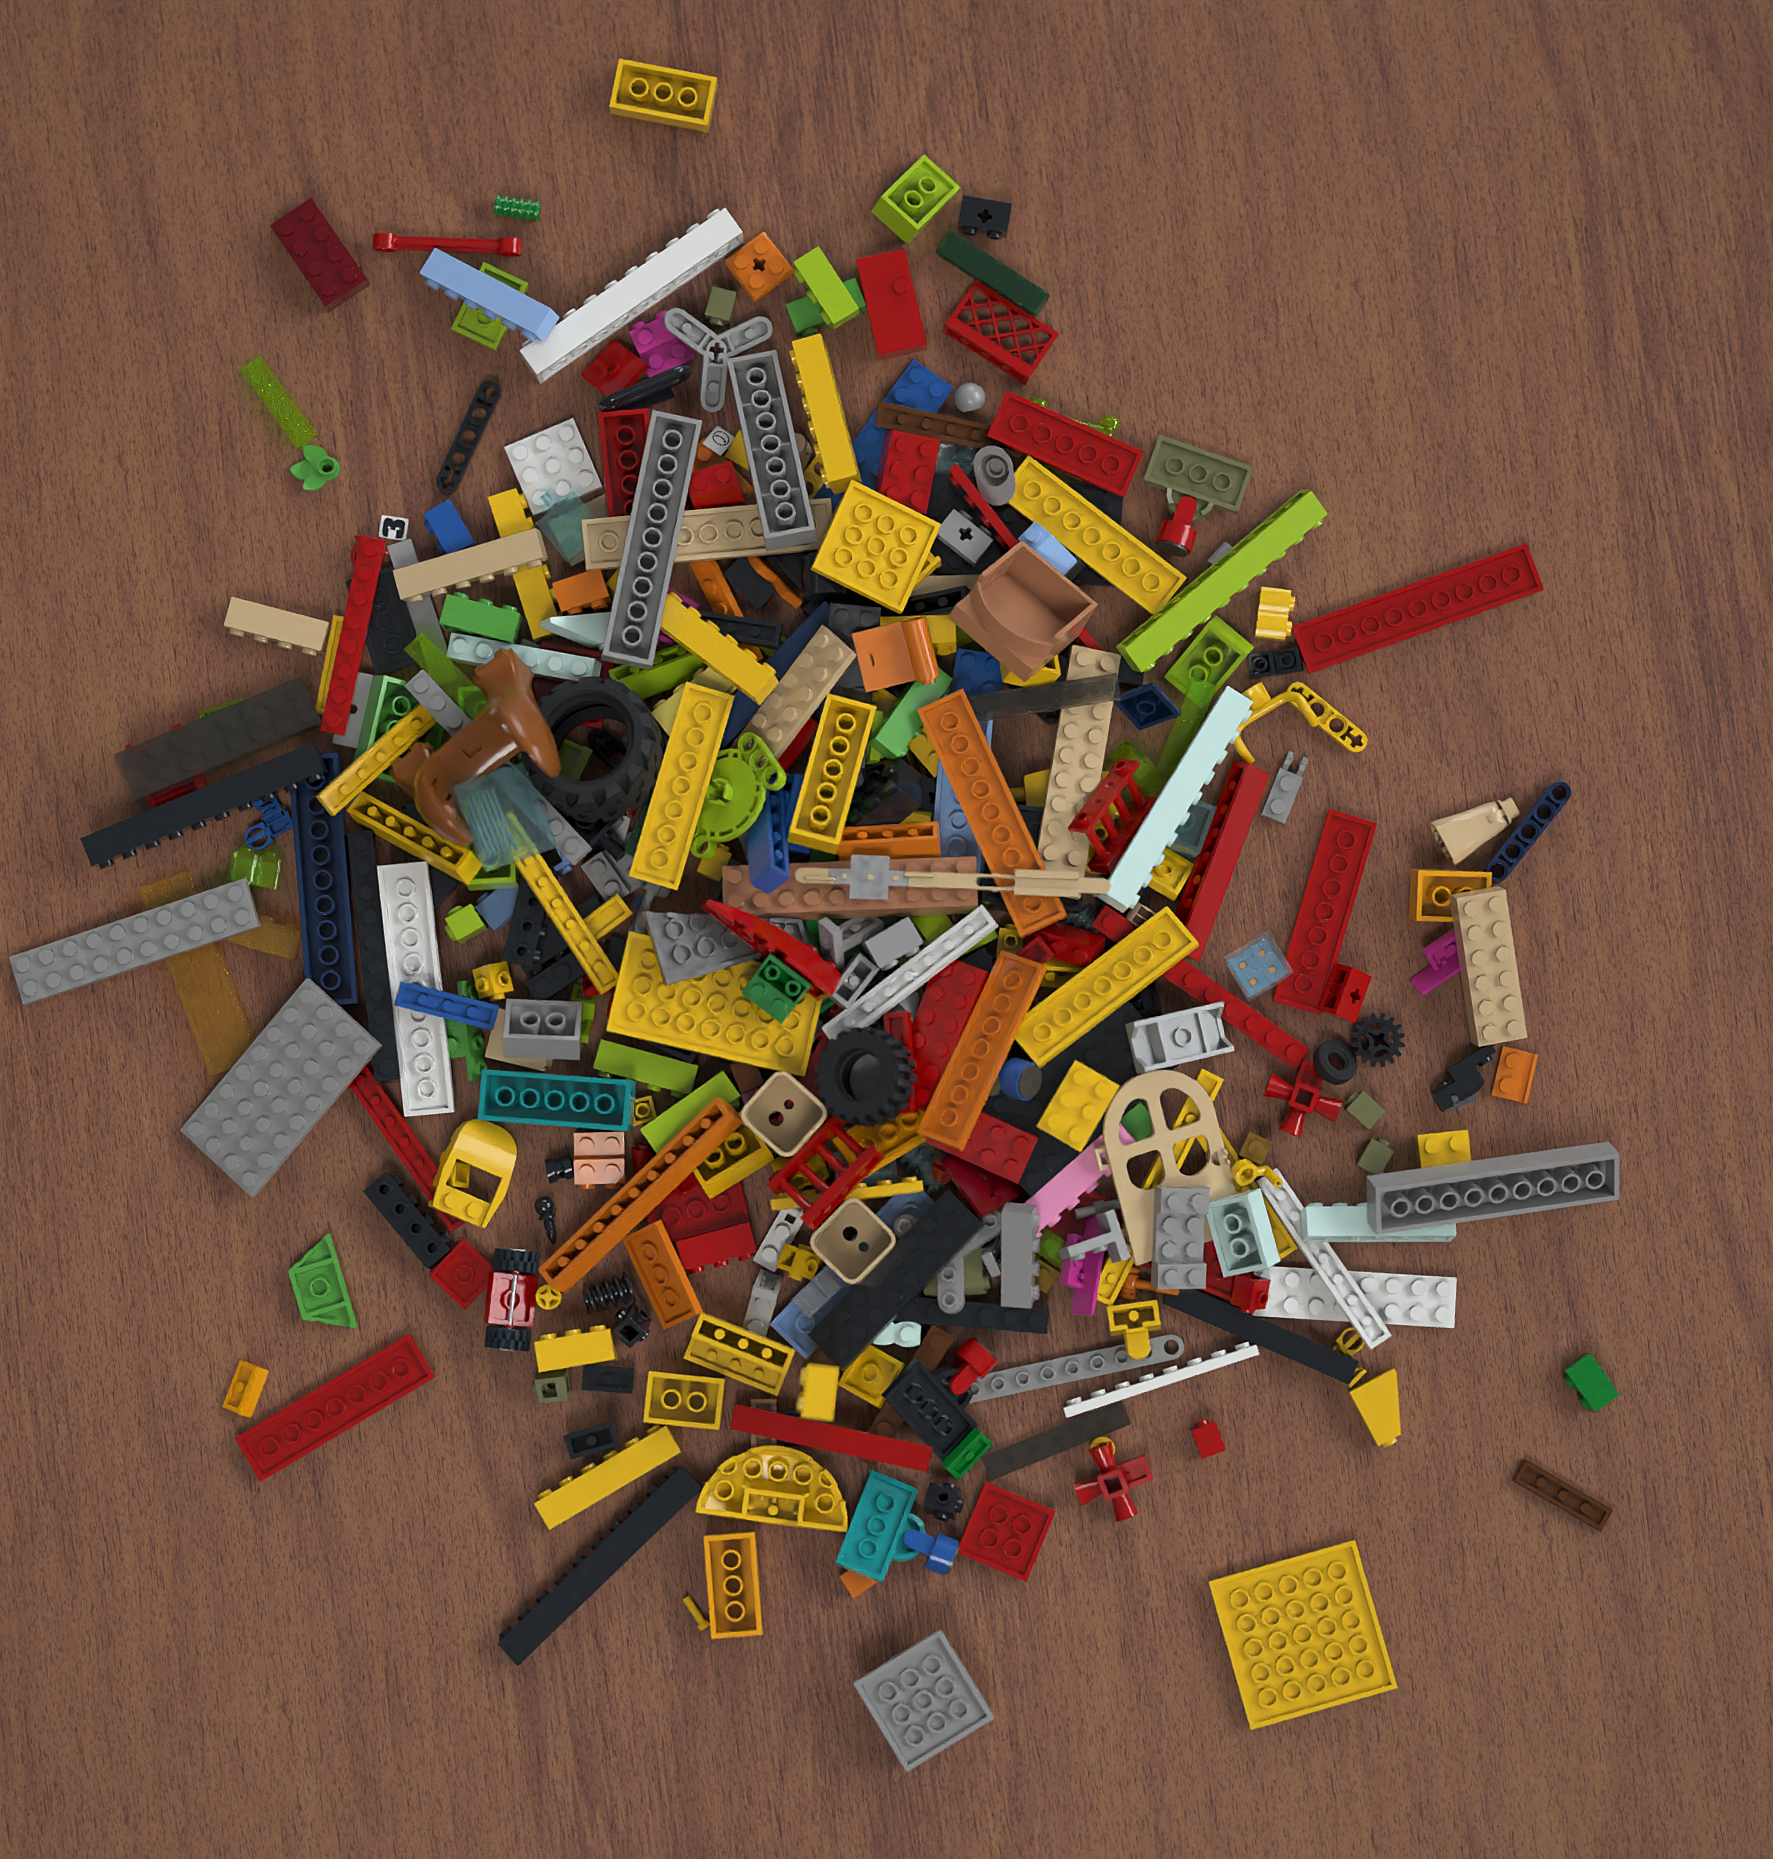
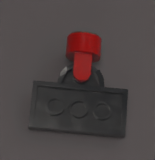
[881,1337,997,1461]

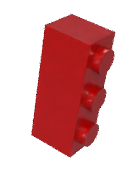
[1023,921,1106,968]
[676,1222,757,1275]

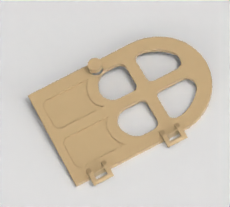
[1093,1069,1236,1266]

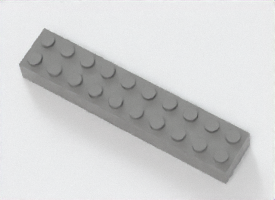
[601,410,702,670]
[1366,1141,1619,1235]

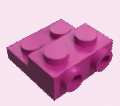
[629,310,696,378]

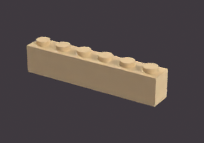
[393,528,548,604]

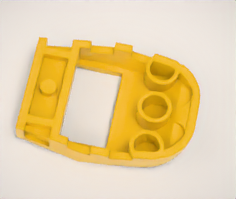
[428,1119,517,1229]

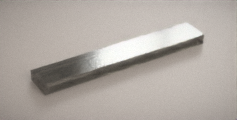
[981,1400,1131,1481]

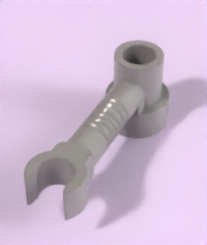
[627,880,670,934]

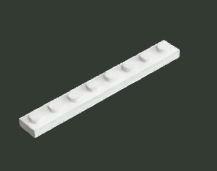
[822,905,998,1040]
[1256,1168,1392,1350]
[1063,1341,1259,1418]

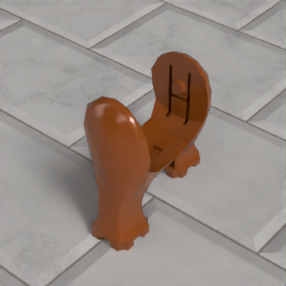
[389,648,562,848]

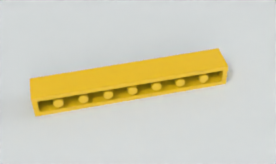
[606,569,779,705]

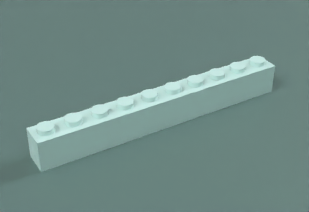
[1097,686,1253,913]

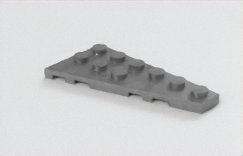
[642,912,809,986]

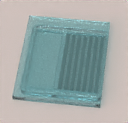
[452,763,557,872]

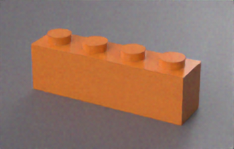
[838,822,942,862]

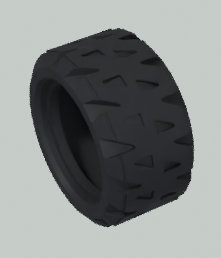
[520,676,665,823]

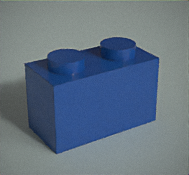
[423,499,477,556]

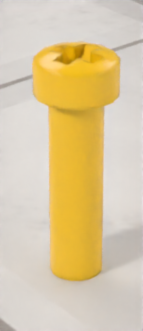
[683,1596,710,1631]

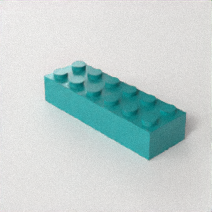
[478,1069,636,1132]

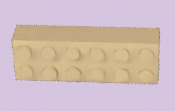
[1449,886,1527,1047]

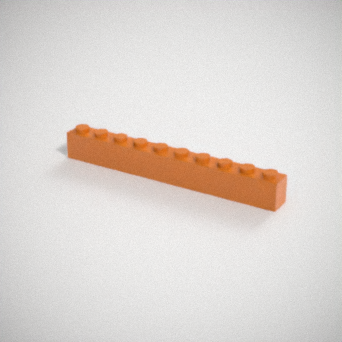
[538,1097,743,1293]

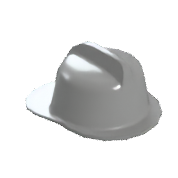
[973,446,1016,506]

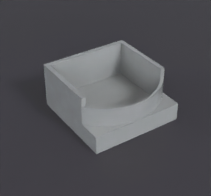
[853,1629,994,1772]

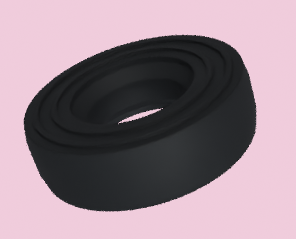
[1313,1040,1357,1085]

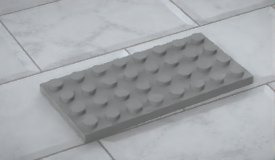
[180,978,382,1197]

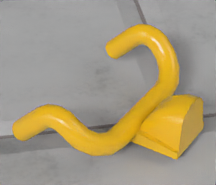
[1233,682,1319,765]

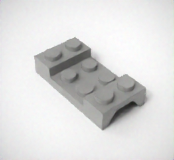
[581,821,691,902]
[1125,1001,1235,1074]
[1151,1185,1210,1290]

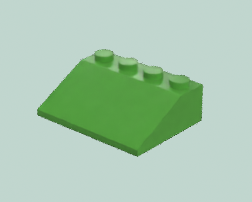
[353,675,452,784]

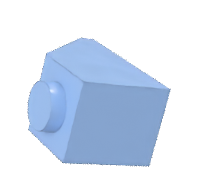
[1018,521,1077,575]

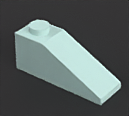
[540,612,610,651]

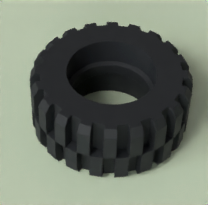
[815,1027,917,1127]

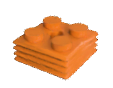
[725,232,793,302]

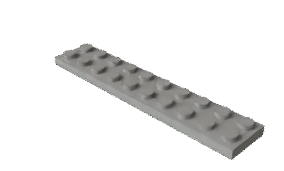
[9,878,261,1005]

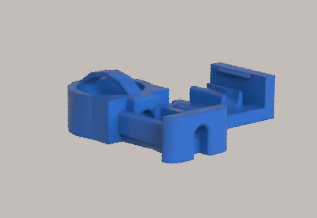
[245,798,293,851]

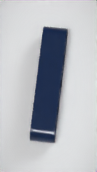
[1484,781,1571,884]

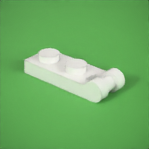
[753,1208,804,1273]

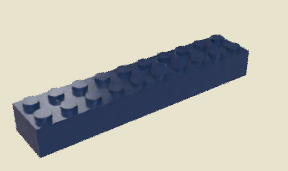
[290,753,361,1007]

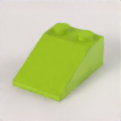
[871,155,961,245]
[1164,615,1254,709]

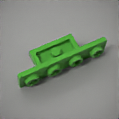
[446,980,487,1081]

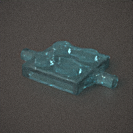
[536,491,596,563]

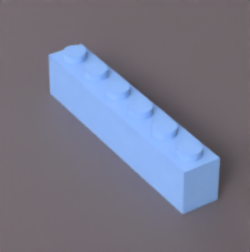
[420,248,560,343]

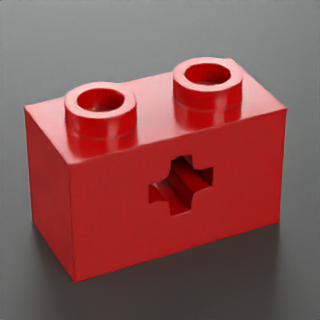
[1318,963,1372,1023]

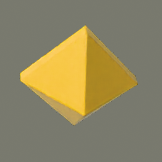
[448,1161,471,1188]

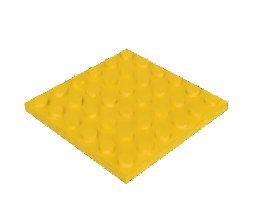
[1208,1540,1398,1730]

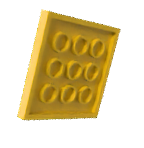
[810,480,941,614]

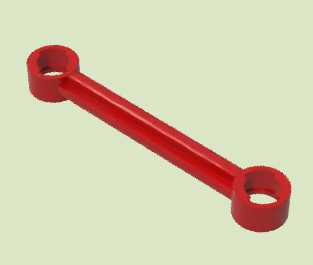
[372,233,522,257]

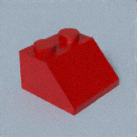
[688,460,745,510]

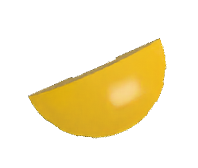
[696,1446,848,1532]

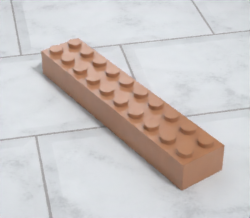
[722,856,978,920]

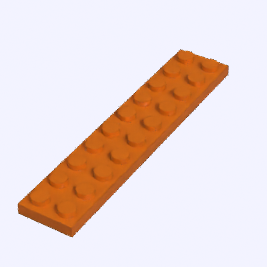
[917,689,1067,938]

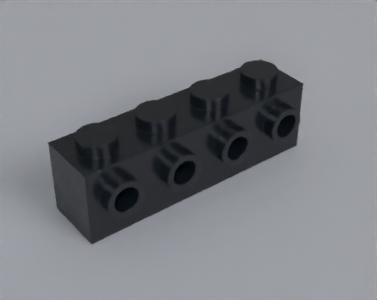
[502,867,559,968]
[363,1172,452,1269]

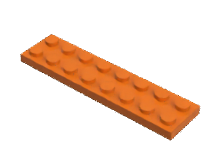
[917,950,1047,1151]

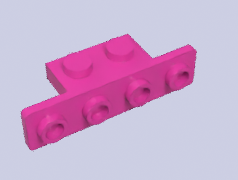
[1410,928,1460,996]
[1060,1215,1104,1316]

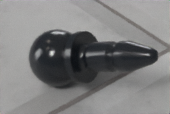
[534,1196,557,1244]

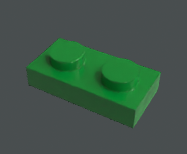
[941,1427,993,1480]

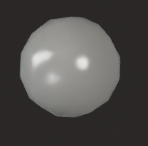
[954,383,986,412]

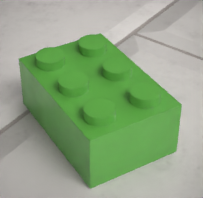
[439,592,524,644]

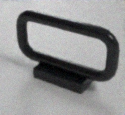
[598,364,692,412]

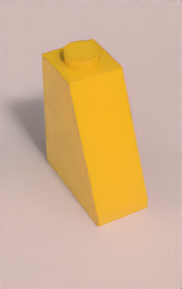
[1347,1368,1401,1448]

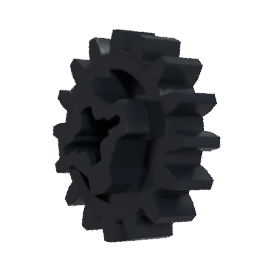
[1350,1013,1405,1068]

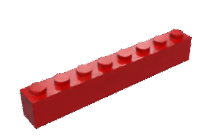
[1175,761,1270,961]

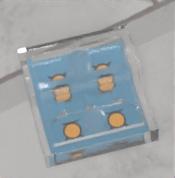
[1223,930,1293,1001]

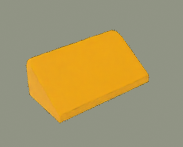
[222,1360,269,1417]

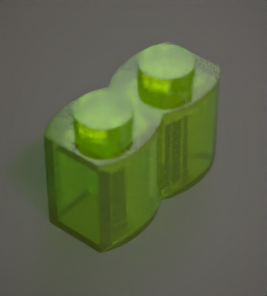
[227,847,284,891]

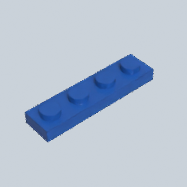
[394,981,499,1030]

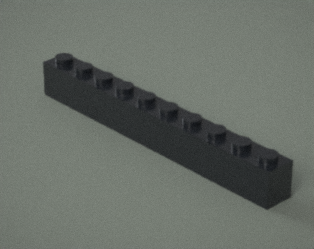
[80,743,328,870]
[347,830,400,1085]
[497,1466,703,1666]

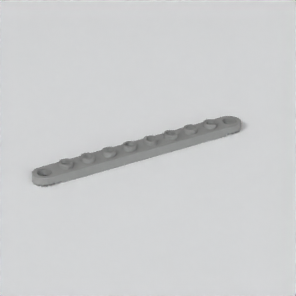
[968,1334,1184,1404]

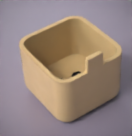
[741,1072,828,1157]
[810,1198,896,1285]

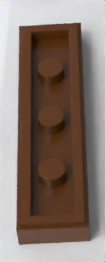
[1512,1459,1613,1532]

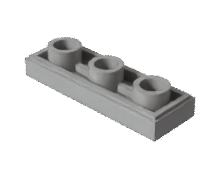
[332,672,373,749]

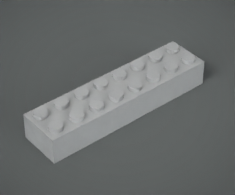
[727,350,816,551]

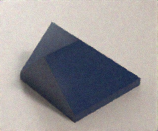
[1113,681,1181,731]

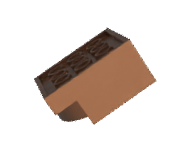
[948,540,1098,682]

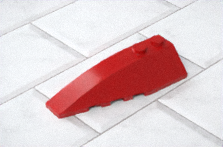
[700,899,842,1001]

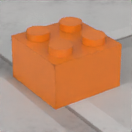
[552,569,612,616]

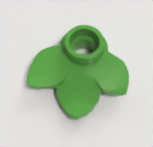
[290,445,340,491]

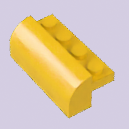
[684,1312,796,1396]

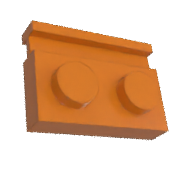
[1490,1046,1538,1104]

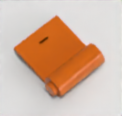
[851,616,940,692]

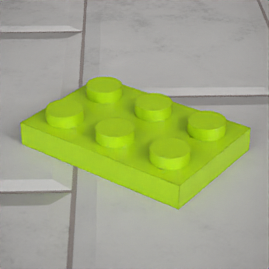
[451,262,529,352]

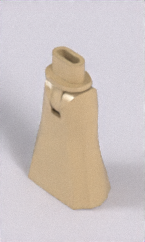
[1430,797,1520,867]

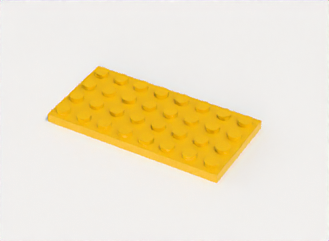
[606,931,822,1077]

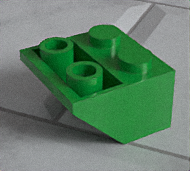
[741,953,812,1024]

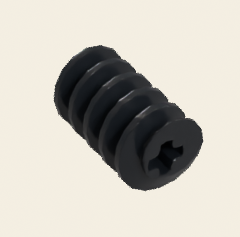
[582,1272,637,1315]

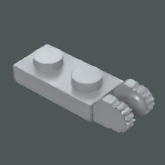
[1261,751,1309,824]

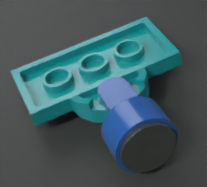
[834,1470,960,1583]

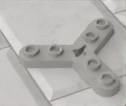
[663,308,773,412]
[893,1211,1002,1314]

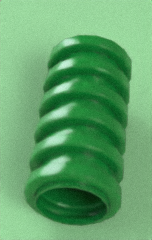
[494,194,541,222]

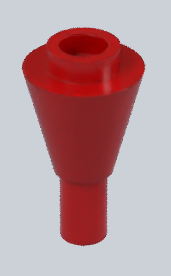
[631,1143,656,1176]

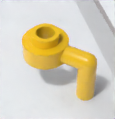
[1231,1159,1283,1188]

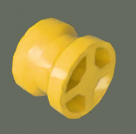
[536,1284,562,1310]

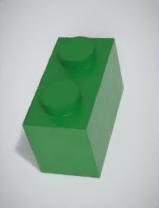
[1562,1353,1620,1412]

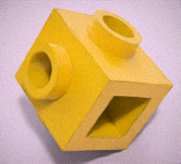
[472,962,514,1002]
[776,1243,821,1282]

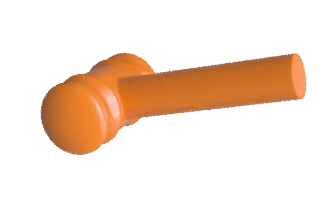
[1118,1265,1180,1300]

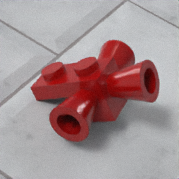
[1263,1059,1343,1138]
[1073,1441,1154,1522]

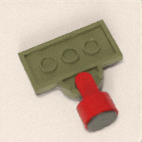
[1143,435,1254,557]

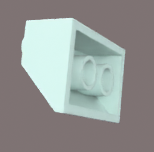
[1206,1188,1280,1277]

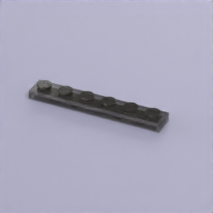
[967,673,1121,722]

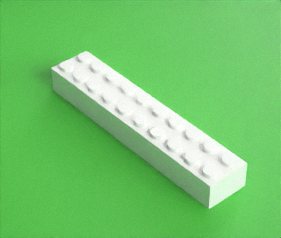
[520,208,744,384]

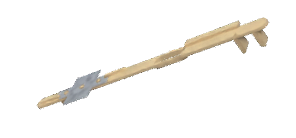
[795,855,1110,900]

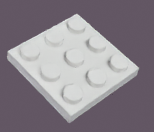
[504,418,603,517]

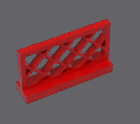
[942,280,1059,386]

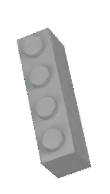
[1001,1202,1040,1309]

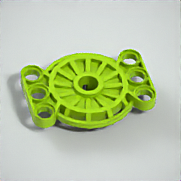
[690,732,786,860]

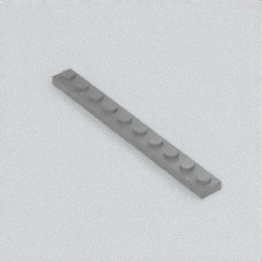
[405,669,592,866]

